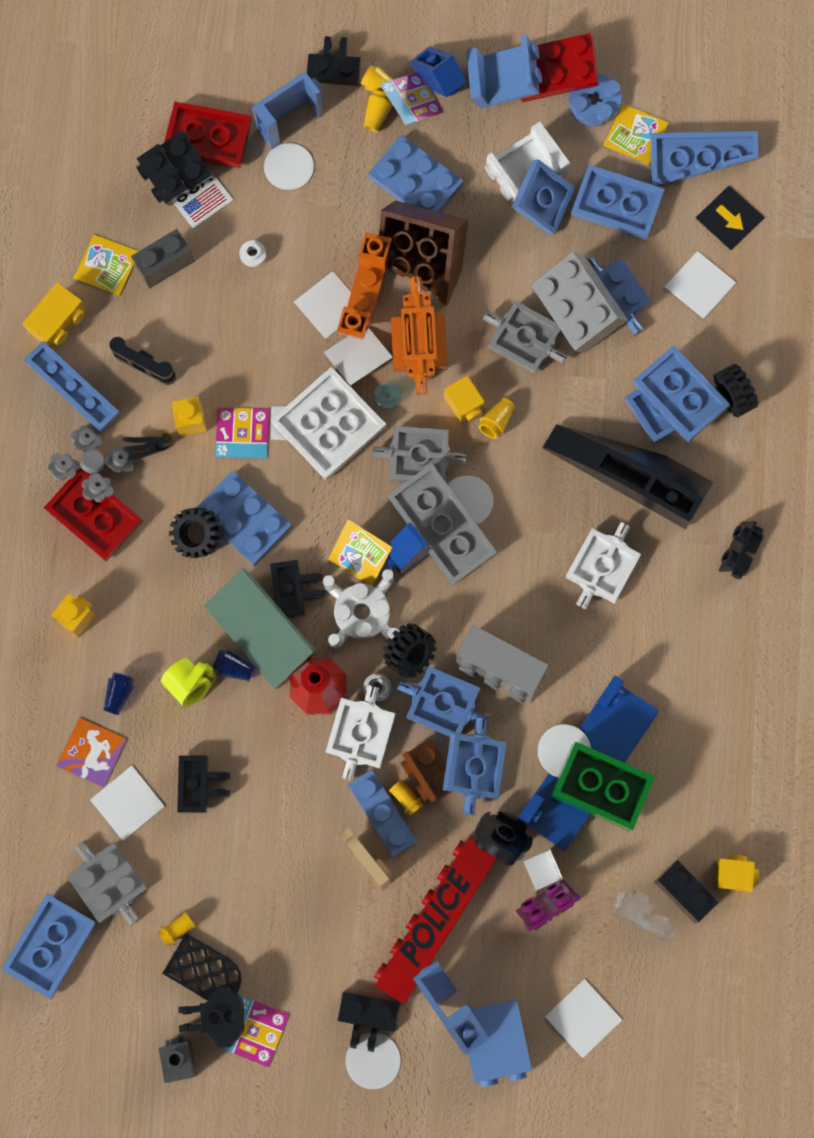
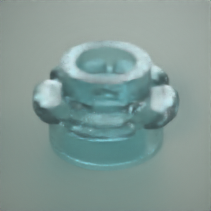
[375,382,401,409]

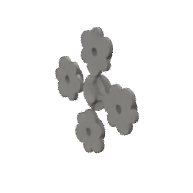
[48,426,136,502]

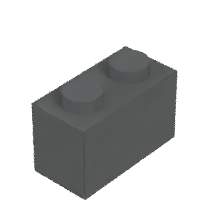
[131,229,195,289]

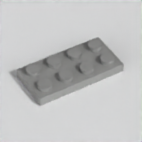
[387,463,497,585]

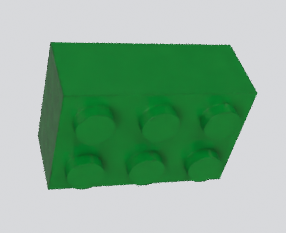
[550,741,655,832]

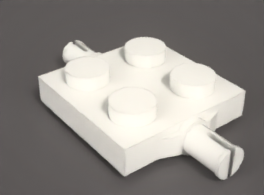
[565,522,641,609]
[326,685,396,781]

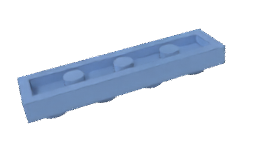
[24,341,121,434]

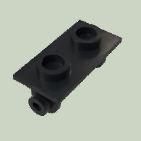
[718,521,764,580]

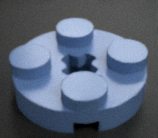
[568,74,622,127]

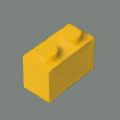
[23,283,86,350]

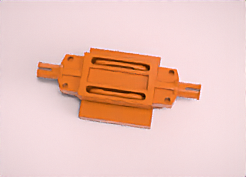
[391,277,448,395]

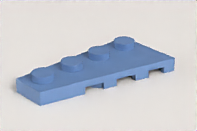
[650,131,759,186]

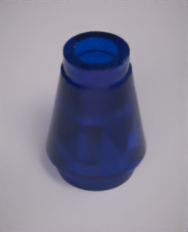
[212,649,255,682]
[103,672,135,715]

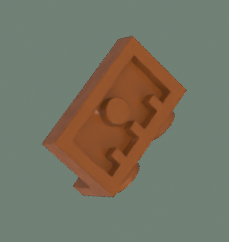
[401,738,452,805]

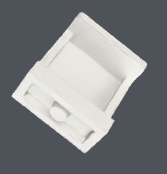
[485,122,570,202]

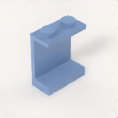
[466,34,542,109]
[252,72,324,149]
[413,962,489,1055]

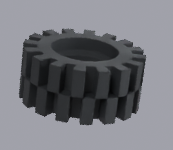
[713,364,759,418]
[169,507,224,558]
[383,623,437,679]

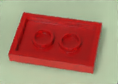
[520,33,599,103]
[164,101,252,168]
[43,467,143,562]

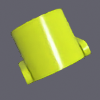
[161,658,217,707]

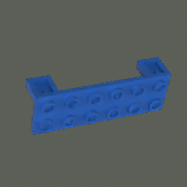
[518,676,658,851]

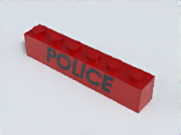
[374,837,497,1005]

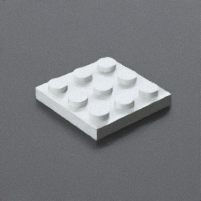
[271,367,387,481]

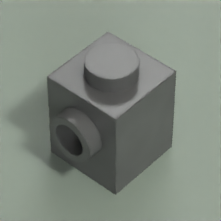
[159,1037,197,1083]

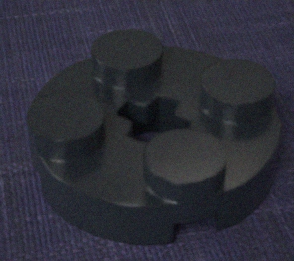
[475,811,532,866]

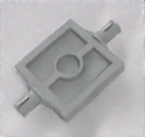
[483,300,568,374]
[373,426,466,483]
[67,841,147,927]

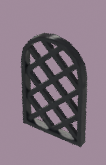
[162,933,242,1000]

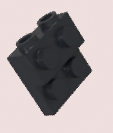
[136,130,213,206]

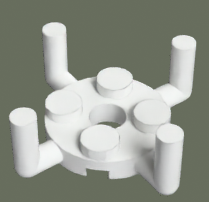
[323,569,399,650]

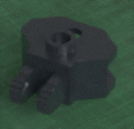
[178,986,245,1048]

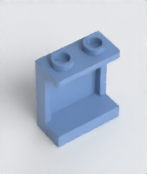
[468,1000,532,1087]

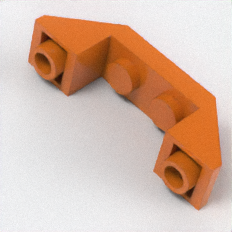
[337,232,392,340]

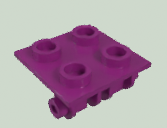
[516,880,580,931]

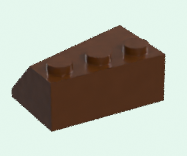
[379,200,468,305]

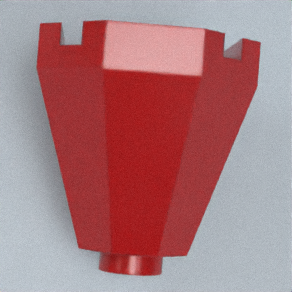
[290,658,347,715]

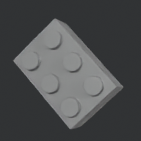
[531,252,628,353]
[456,625,549,704]

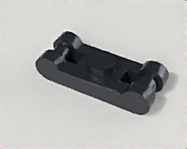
[109,337,176,385]

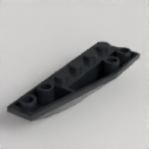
[542,424,713,530]

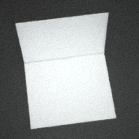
[523,849,563,890]

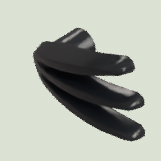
[122,433,172,461]

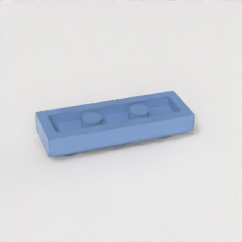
[348,770,417,858]

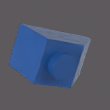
[409,46,467,97]
[385,522,428,576]

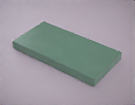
[204,568,317,689]

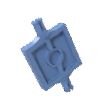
[587,256,651,336]
[397,666,490,737]
[443,717,506,816]

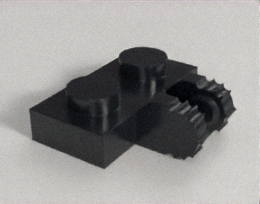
[307,36,361,86]
[270,560,325,618]
[177,755,230,813]
[338,992,400,1052]

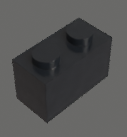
[654,860,719,923]

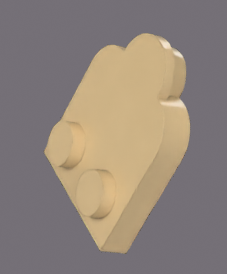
[339,825,392,890]

